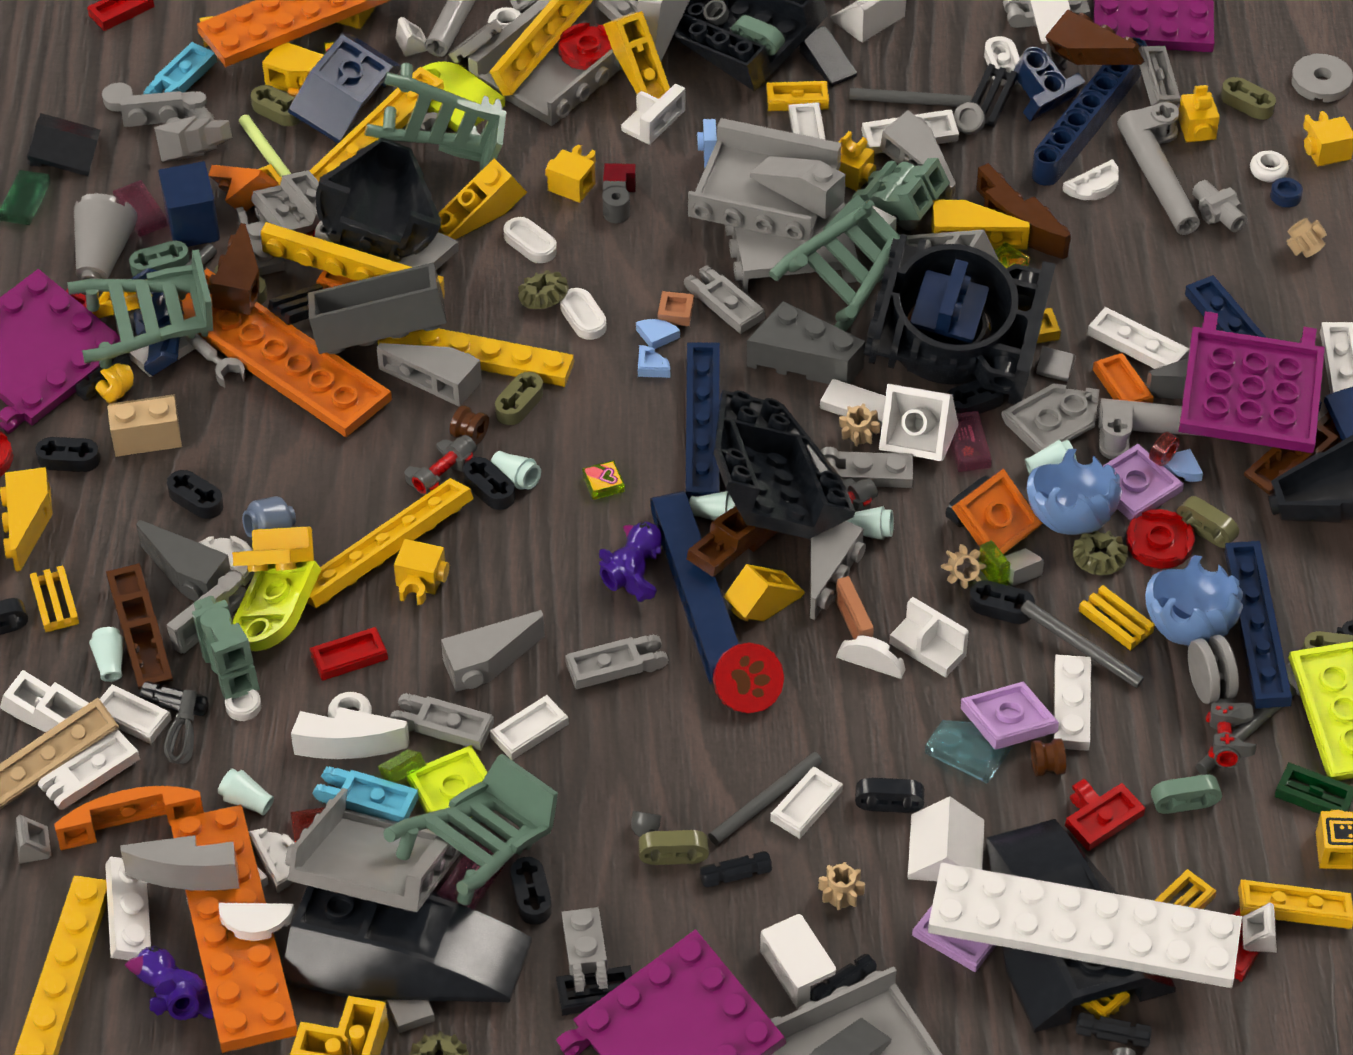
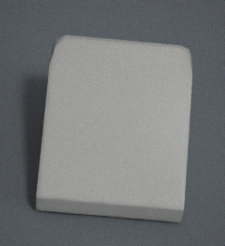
[995,548,1044,587]

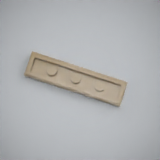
[0,697,119,809]

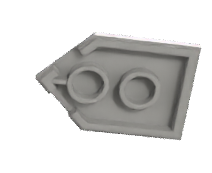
[1001,383,1100,453]

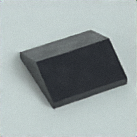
[27,113,100,176]

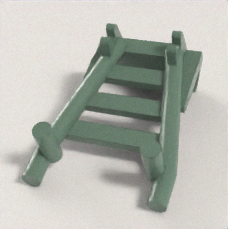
[365,63,506,171]
[769,194,908,331]
[67,249,213,369]
[383,754,558,905]

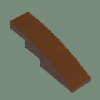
[1244,412,1342,495]
[106,563,173,689]

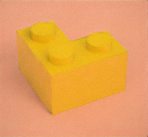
[290,996,389,1055]

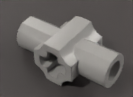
[1192,180,1247,232]

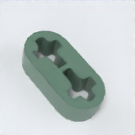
[731,15,785,55]
[129,241,190,277]
[1151,775,1222,814]

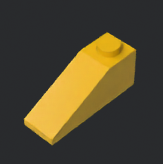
[603,11,670,99]
[931,200,1030,249]

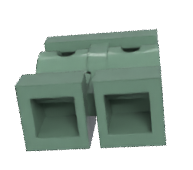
[852,158,950,220]
[192,596,260,700]

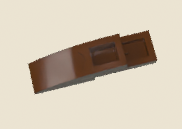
[976,163,1071,259]
[686,506,778,577]

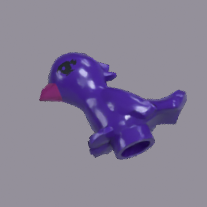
[599,522,663,602]
[125,946,214,1020]

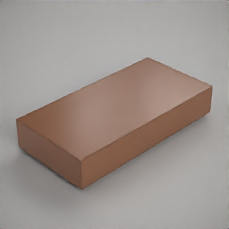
[835,576,874,640]

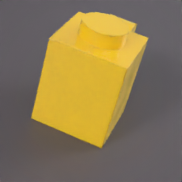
[1178,85,1220,143]
[1303,111,1353,167]
[839,131,876,191]
[545,144,596,203]
[394,539,449,605]

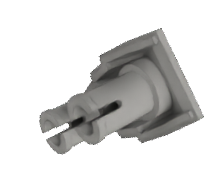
[154,111,232,162]

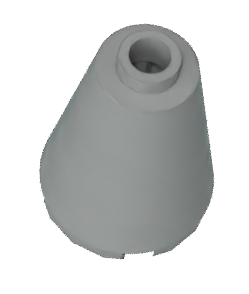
[74,193,138,280]

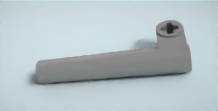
[425,0,476,57]
[1117,102,1200,235]
[1098,398,1207,460]

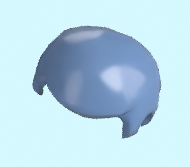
[1027,449,1122,535]
[1145,555,1243,646]

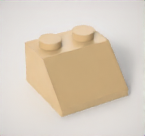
[108,394,182,457]

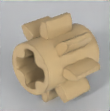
[1286,218,1327,258]
[839,403,881,447]
[941,544,986,589]
[818,862,865,910]

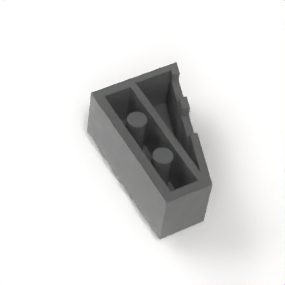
[747,301,865,384]

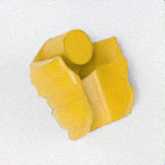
[95,363,134,404]

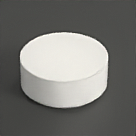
[225,690,261,721]

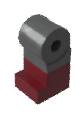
[602,163,636,223]

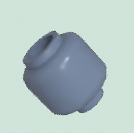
[242,496,296,537]

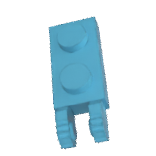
[144,42,217,94]
[312,766,419,822]

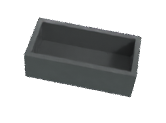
[308,262,447,354]

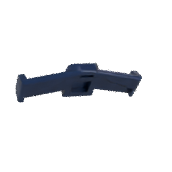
[131,268,184,376]

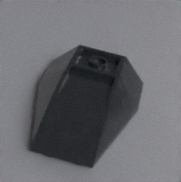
[714,390,856,539]
[986,819,1176,1033]
[283,886,532,1002]

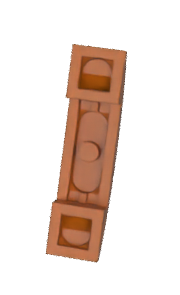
[54,786,204,850]

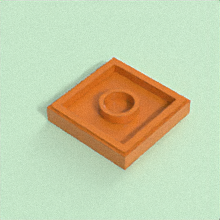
[951,469,1043,562]

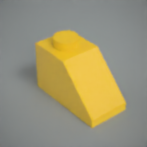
[723,564,805,621]

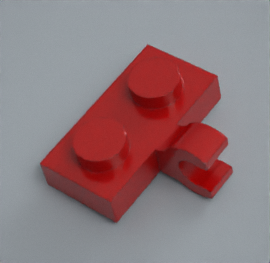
[1065,779,1146,851]

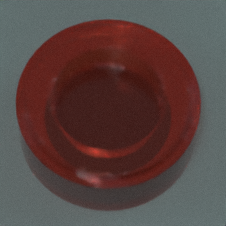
[1149,431,1180,466]

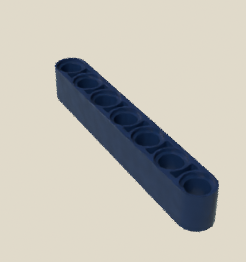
[1032,37,1147,186]
[650,491,739,685]

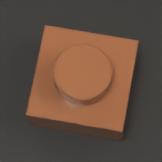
[658,291,694,326]

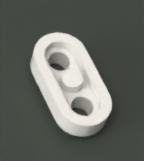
[984,36,1020,86]

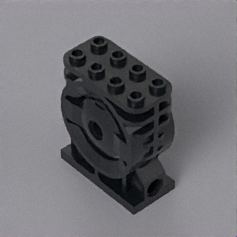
[864,234,1056,405]

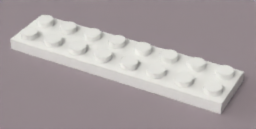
[928,863,1242,988]

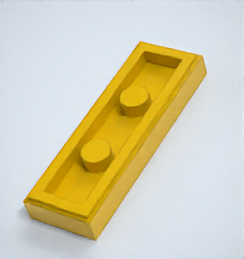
[1238,880,1353,929]

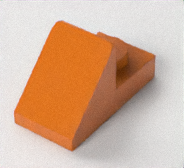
[208,165,278,211]

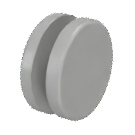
[1188,635,1239,704]

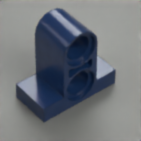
[1014,47,1086,121]

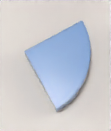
[636,319,680,349]
[638,345,670,378]
[1158,449,1203,482]

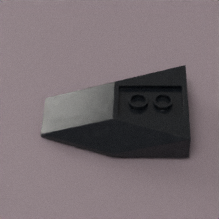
[637,0,828,92]

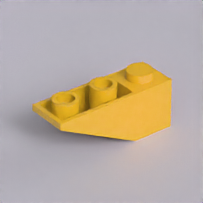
[262,42,324,92]
[438,158,527,240]
[0,467,53,571]

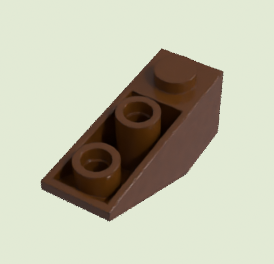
[1045,9,1144,65]
[208,223,259,315]

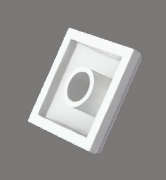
[831,0,906,43]
[879,384,958,461]
[908,796,984,881]

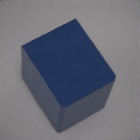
[158,161,220,247]

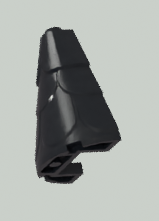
[316,138,442,262]
[1268,435,1353,523]

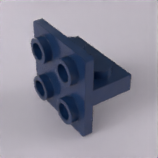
[910,259,989,343]

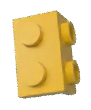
[232,526,314,572]

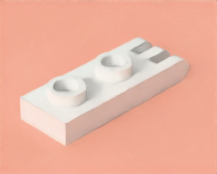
[38,729,140,810]

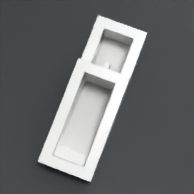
[0,670,115,732]
[291,707,410,759]

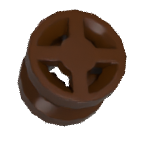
[449,405,489,445]
[1031,738,1066,777]

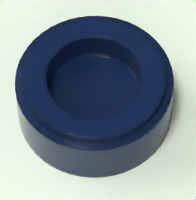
[1270,178,1303,208]

